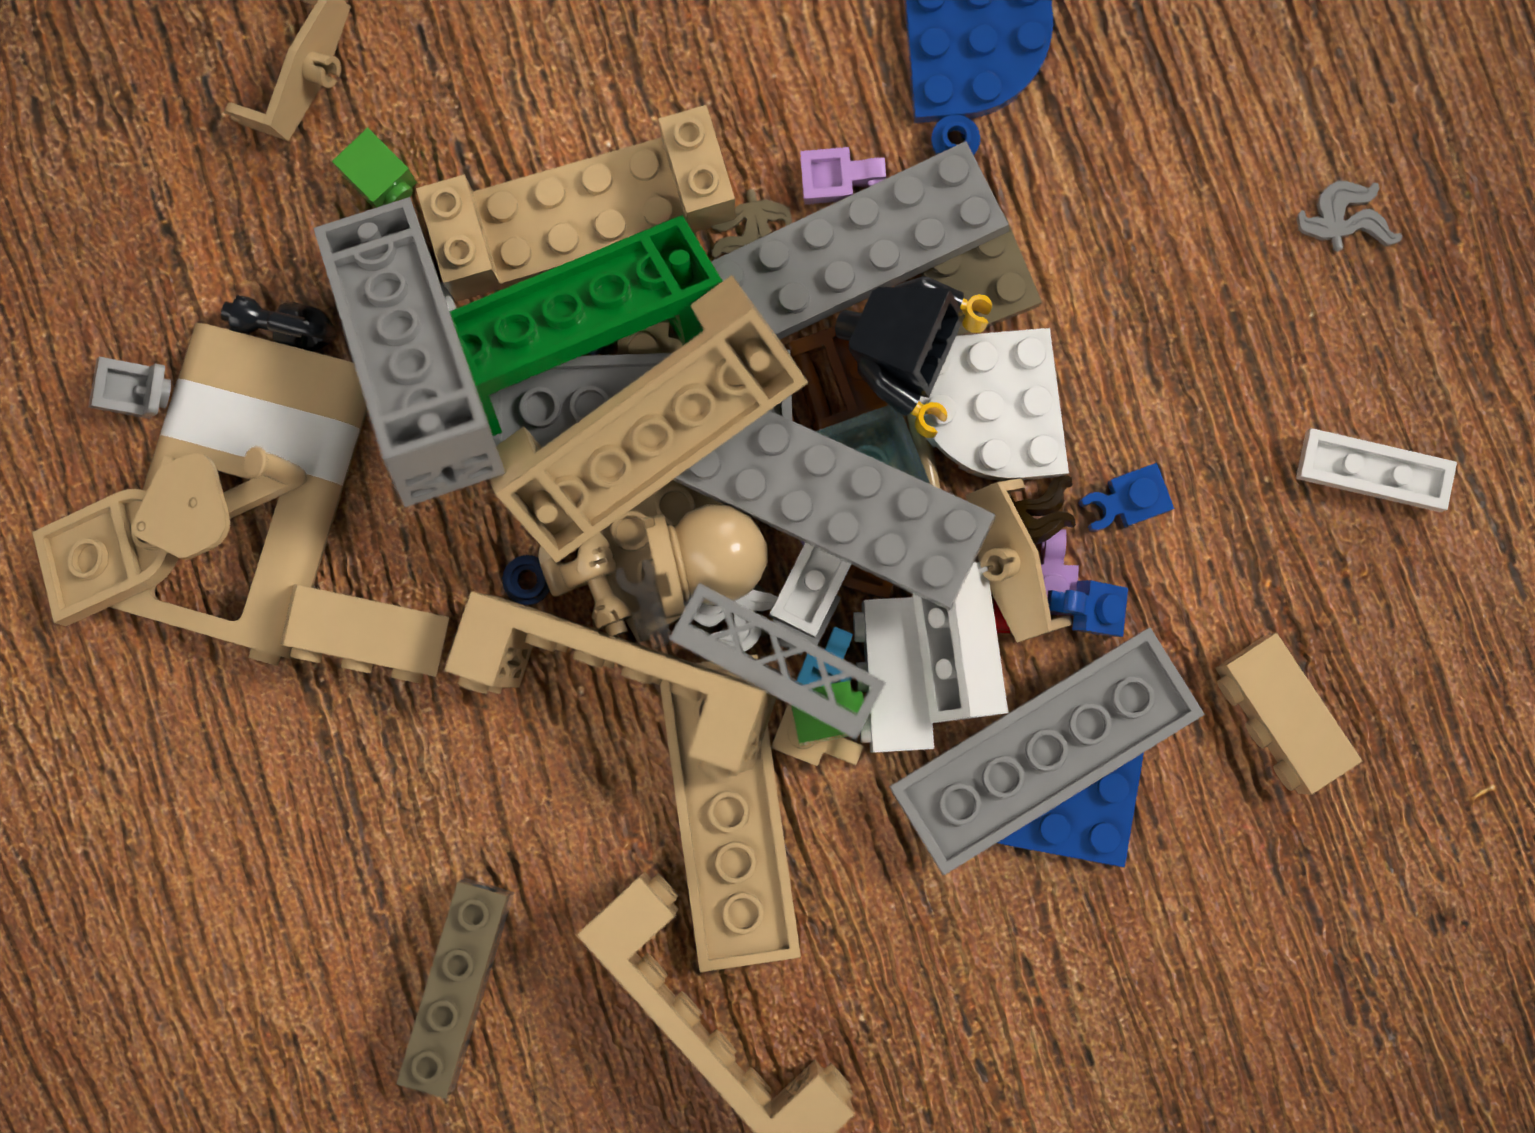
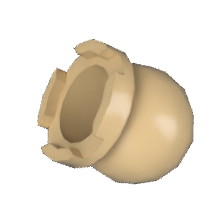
[643,505,768,619]

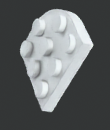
[914,328,1069,481]

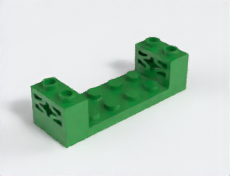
[449,215,723,436]

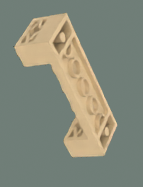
[416,105,736,302]
[490,275,808,563]
[444,591,777,778]
[577,872,855,1133]

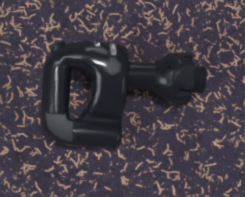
[221,295,337,352]

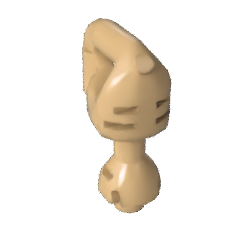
[538,532,632,637]

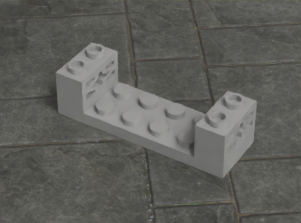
[313,197,505,507]

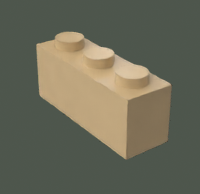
[280,584,449,684]
[1215,633,1362,795]

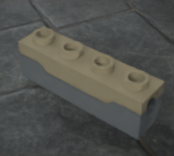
[396,878,514,1099]

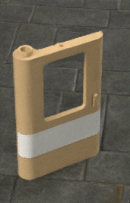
[110,323,368,666]

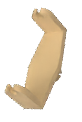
[224,0,351,141]
[966,478,1073,643]

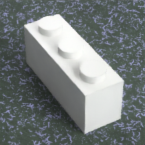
[913,562,1008,723]
[853,597,934,753]

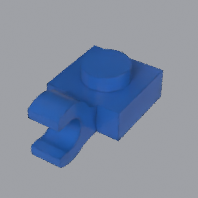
[1048,580,1128,637]

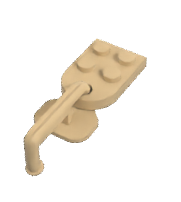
[32,446,307,626]

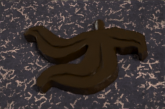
[1009,475,1076,544]

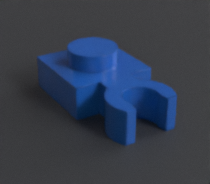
[1078,463,1175,532]

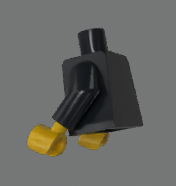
[835,276,992,438]

